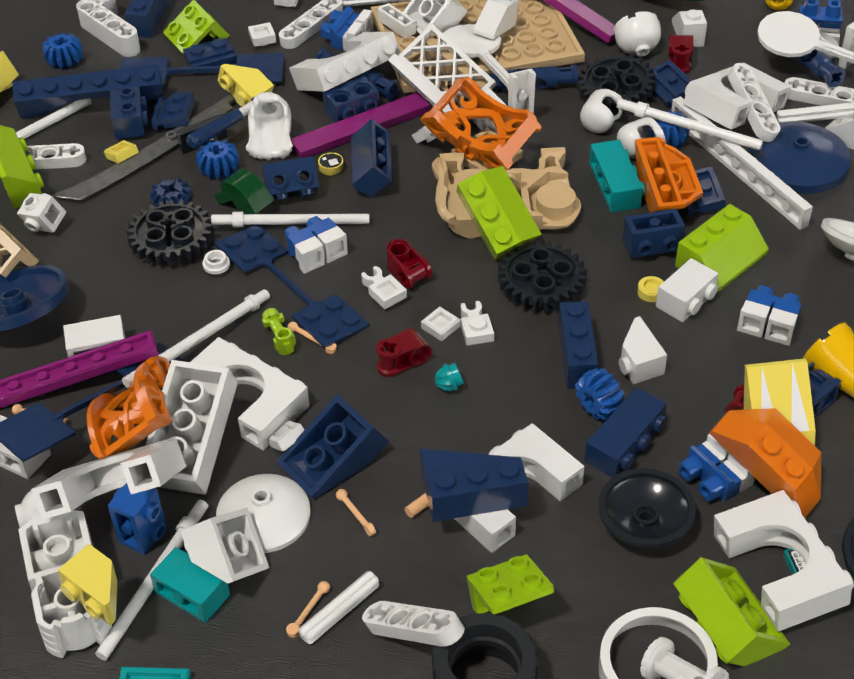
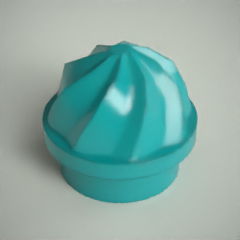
[435,362,464,391]

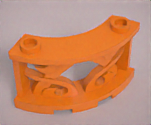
[420,77,542,170]
[87,356,173,459]

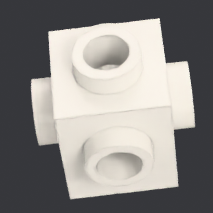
[17,193,66,233]

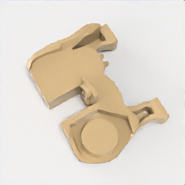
[432,147,581,239]

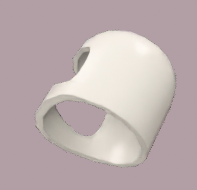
[580,89,623,134]
[617,117,665,159]

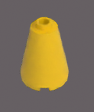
[803,322,854,398]

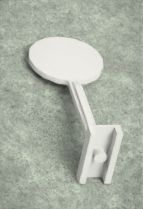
[757,11,854,64]
[442,24,536,114]

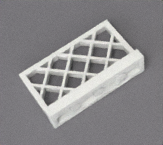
[388,24,497,128]

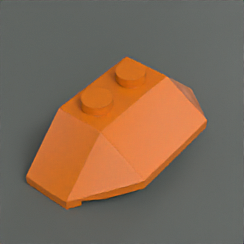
[635,137,703,213]
[709,408,821,518]

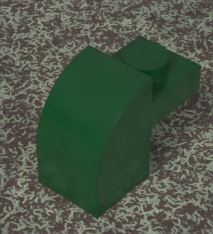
[214,169,274,214]

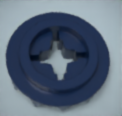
[149,178,191,206]

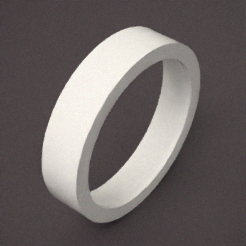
[599,607,718,679]

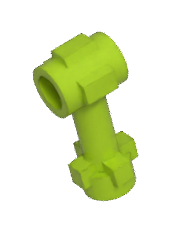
[262,308,296,355]

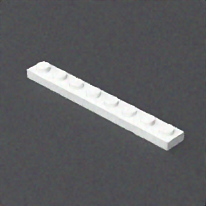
[671,96,813,230]

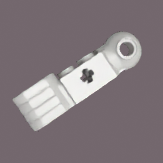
[15,490,112,658]

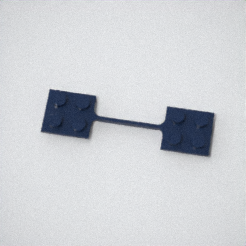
[120,53,284,87]
[214,225,370,349]
[0,342,185,462]

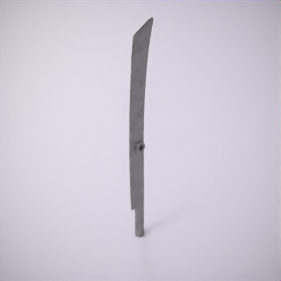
[53,94,236,200]

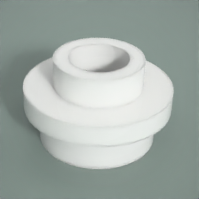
[202,250,230,275]

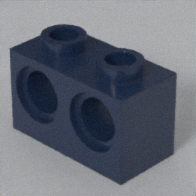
[322,76,380,122]

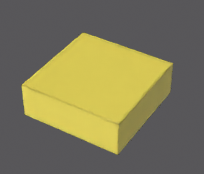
[104,140,139,163]

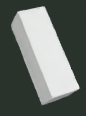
[377,3,416,39]

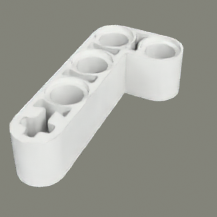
[76,0,141,57]

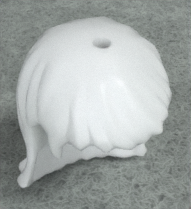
[246,92,293,161]

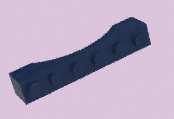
[13,64,164,118]

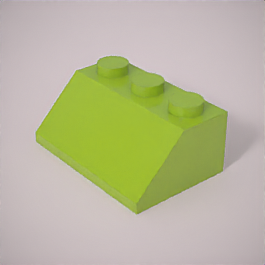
[0,125,44,209]
[456,166,542,260]
[675,204,769,293]
[673,557,790,666]

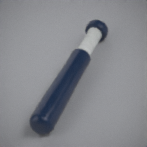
[186,96,255,148]

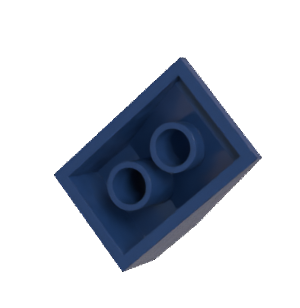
[276,394,390,499]

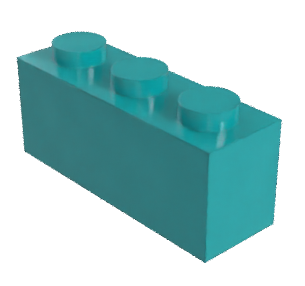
[589,140,645,212]

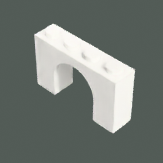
[289,32,401,92]
[683,63,791,130]
[190,337,310,451]
[454,423,584,553]
[31,437,186,520]
[714,490,854,632]

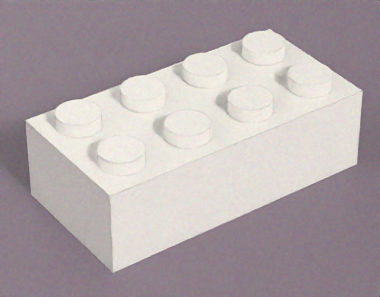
[145,360,238,495]

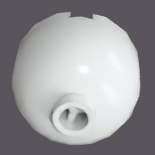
[614,12,661,57]

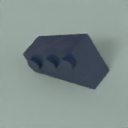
[420,448,528,522]

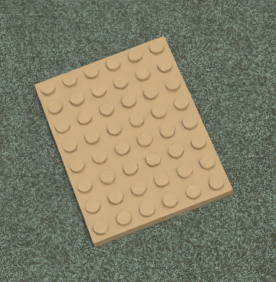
[371,0,585,93]

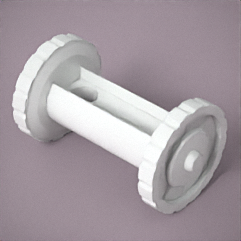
[640,637,729,679]

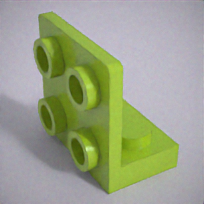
[163,0,230,54]
[466,554,554,614]

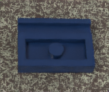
[183,38,237,75]
[653,59,692,109]
[151,92,195,129]
[686,166,726,216]

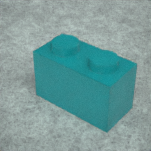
[150,547,230,623]

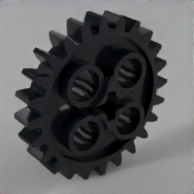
[578,53,656,112]
[126,199,214,266]
[498,241,587,312]

